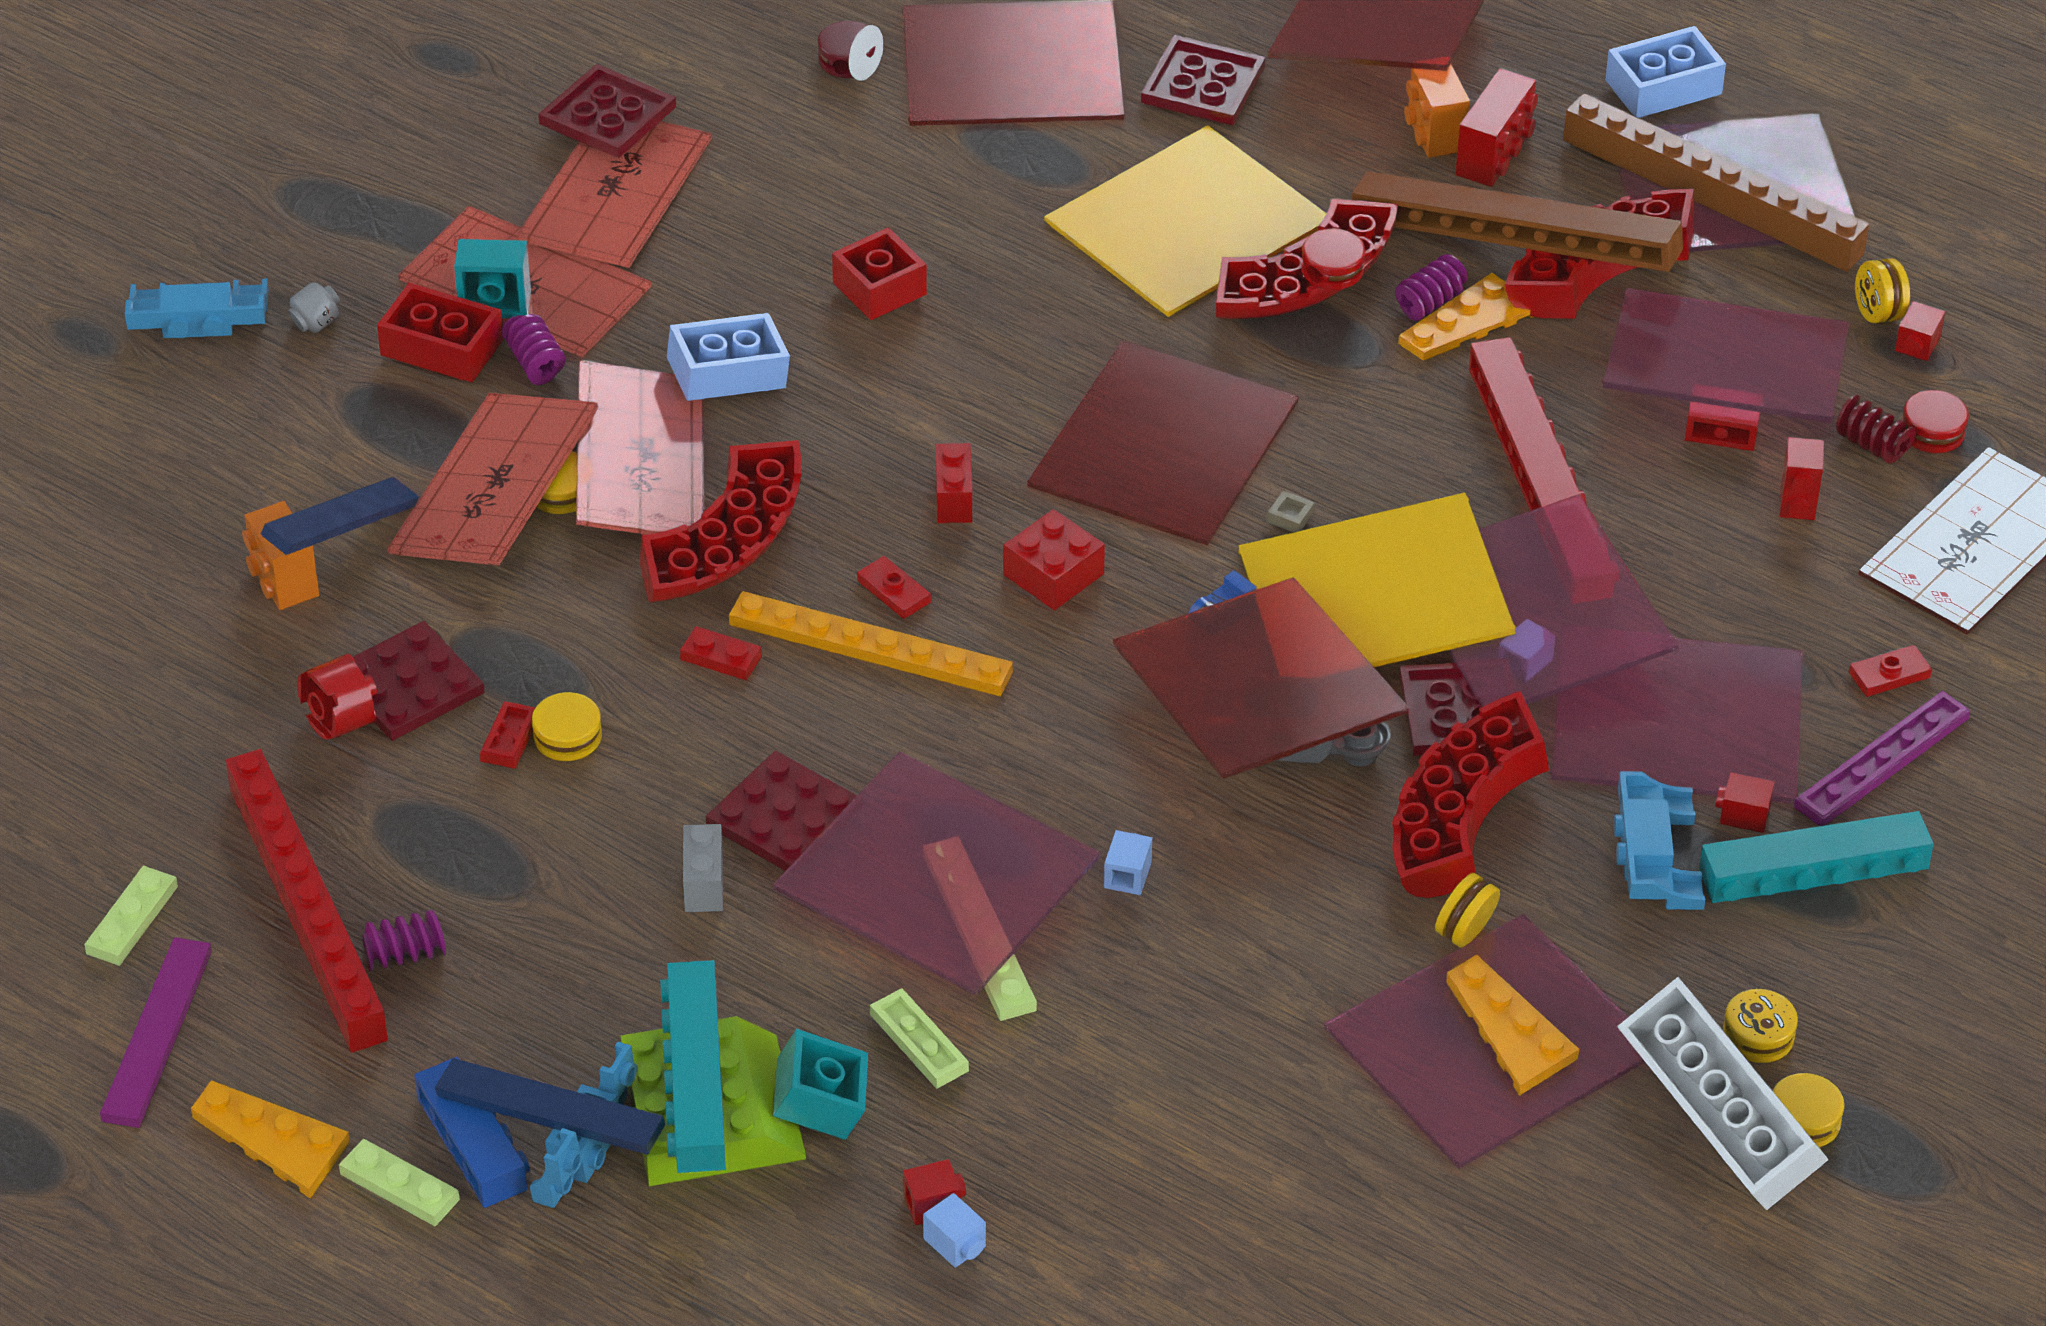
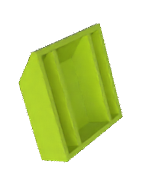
[620,1016,806,1186]

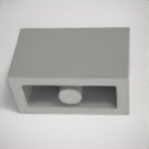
[683,824,723,912]

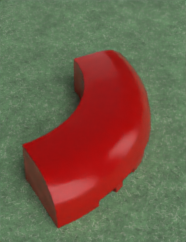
[1505,189,1694,319]
[1216,199,1398,319]
[639,440,801,603]
[1392,691,1549,898]

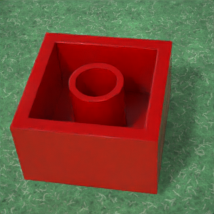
[832,227,927,320]
[1003,509,1105,611]

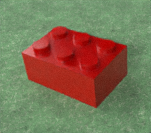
[1455,68,1538,187]
[377,282,503,383]

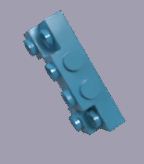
[125,278,269,338]
[1613,771,1705,910]
[530,1042,637,1208]

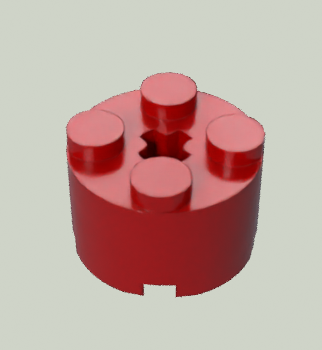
[297,653,377,740]

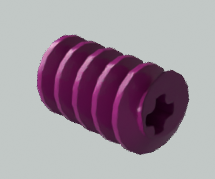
[1395,254,1467,321]
[502,314,566,386]
[362,910,446,972]

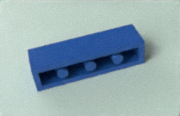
[414,1056,530,1208]

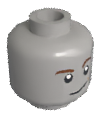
[288,282,340,333]

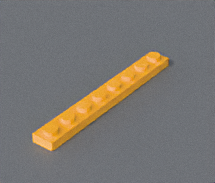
[729,591,1013,697]

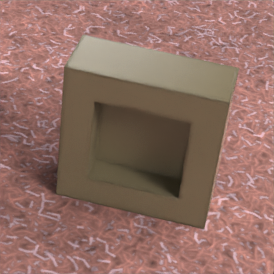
[1267,490,1315,532]

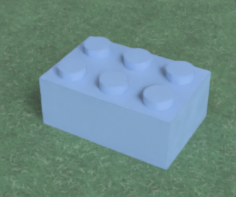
[1605,26,1726,118]
[667,313,790,401]

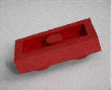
[680,626,762,681]

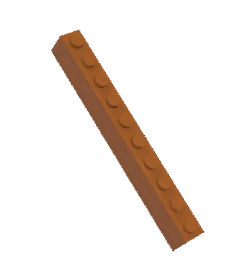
[1563,93,1869,272]
[1352,171,1683,272]

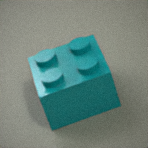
[454,239,531,319]
[773,1029,868,1140]

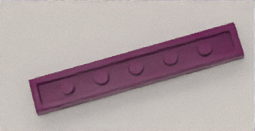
[1794,690,1970,826]
[100,937,212,1128]

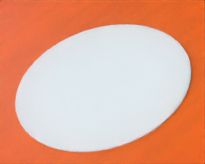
[849,25,883,81]

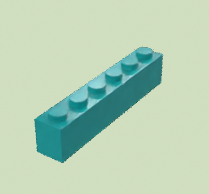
[1699,811,1934,903]
[660,960,726,1173]

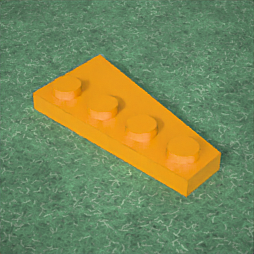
[1398,273,1533,361]
[1446,954,1579,1096]
[191,1080,350,1198]

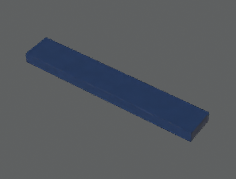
[260,476,419,555]
[435,1058,666,1155]

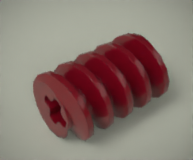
[1836,395,1917,464]

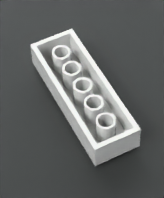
[1617,977,1829,1210]

